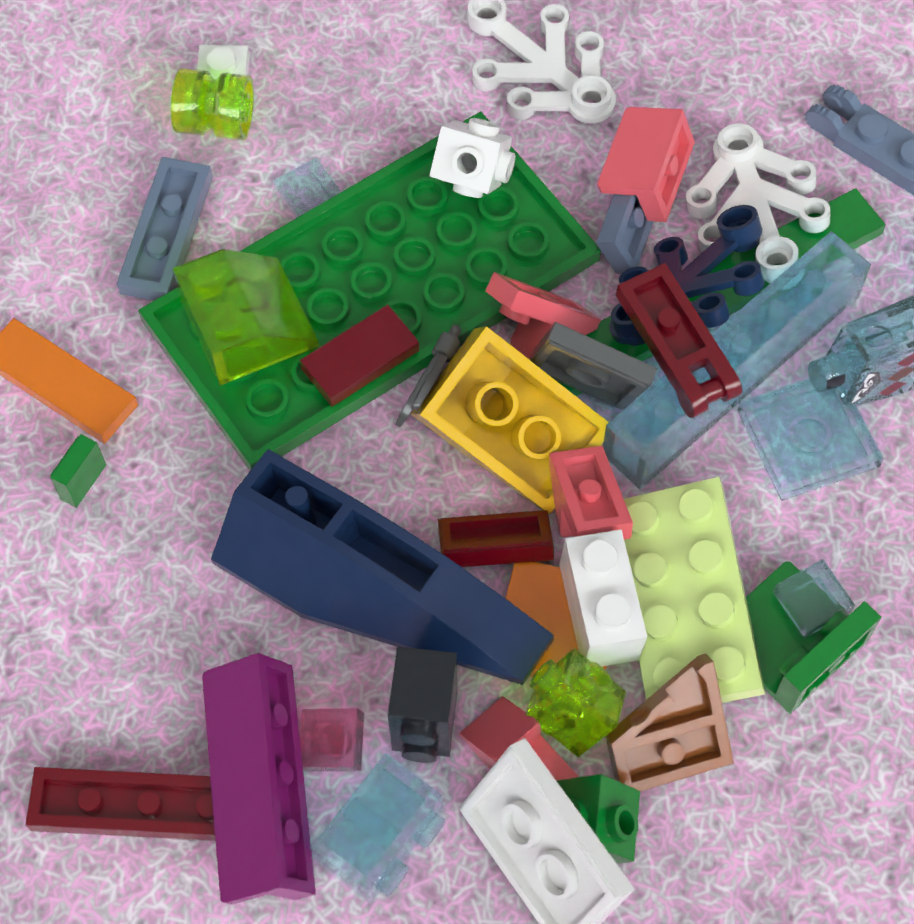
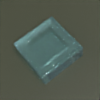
[773,559,855,638]

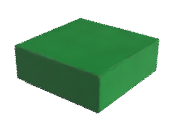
[50,434,106,508]

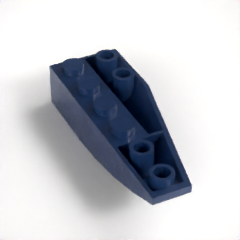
[211,449,554,685]

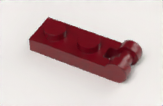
[616,263,742,418]

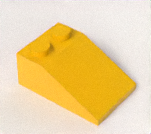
[411,326,614,514]

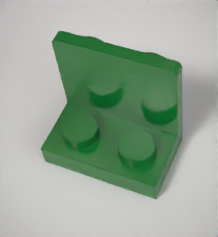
[746,561,882,714]

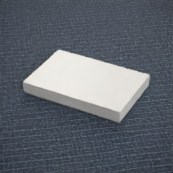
[459,738,635,924]

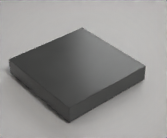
[530,322,658,410]

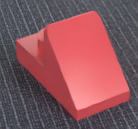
[485,272,601,360]
[549,446,633,540]
[459,696,579,780]

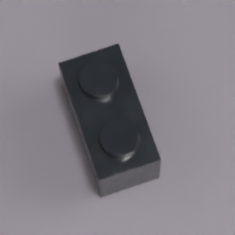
[388,647,458,763]

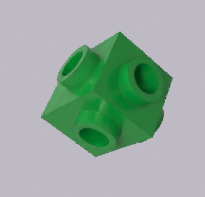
[556,774,640,864]

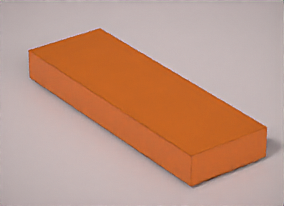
[0,318,138,444]

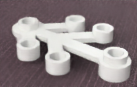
[468,0,616,123]
[686,123,830,285]

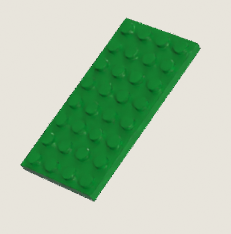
[138,111,601,471]

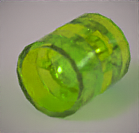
[171,68,254,141]

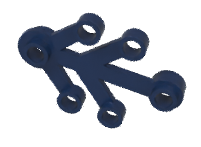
[609,205,765,346]

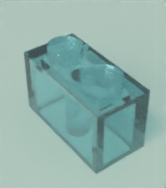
[310,753,445,904]

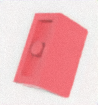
[597,107,695,222]

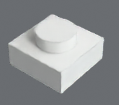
[195,45,250,96]

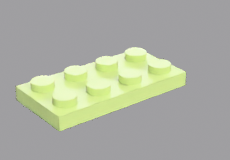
[624,477,766,703]

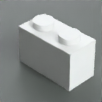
[559,530,647,670]

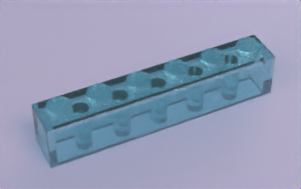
[603,231,871,490]

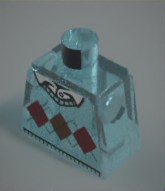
[808,295,914,407]

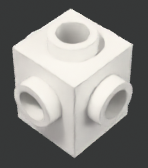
[429,118,515,198]

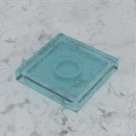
[737,369,884,501]

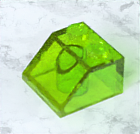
[172,249,319,385]

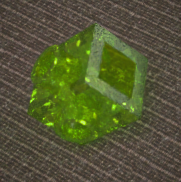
[525,648,626,757]

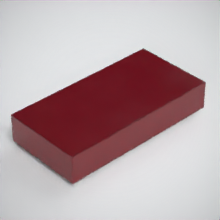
[300,305,420,407]
[438,510,554,567]

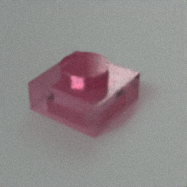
[300,708,364,772]

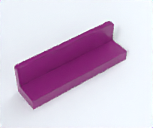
[202,653,316,904]

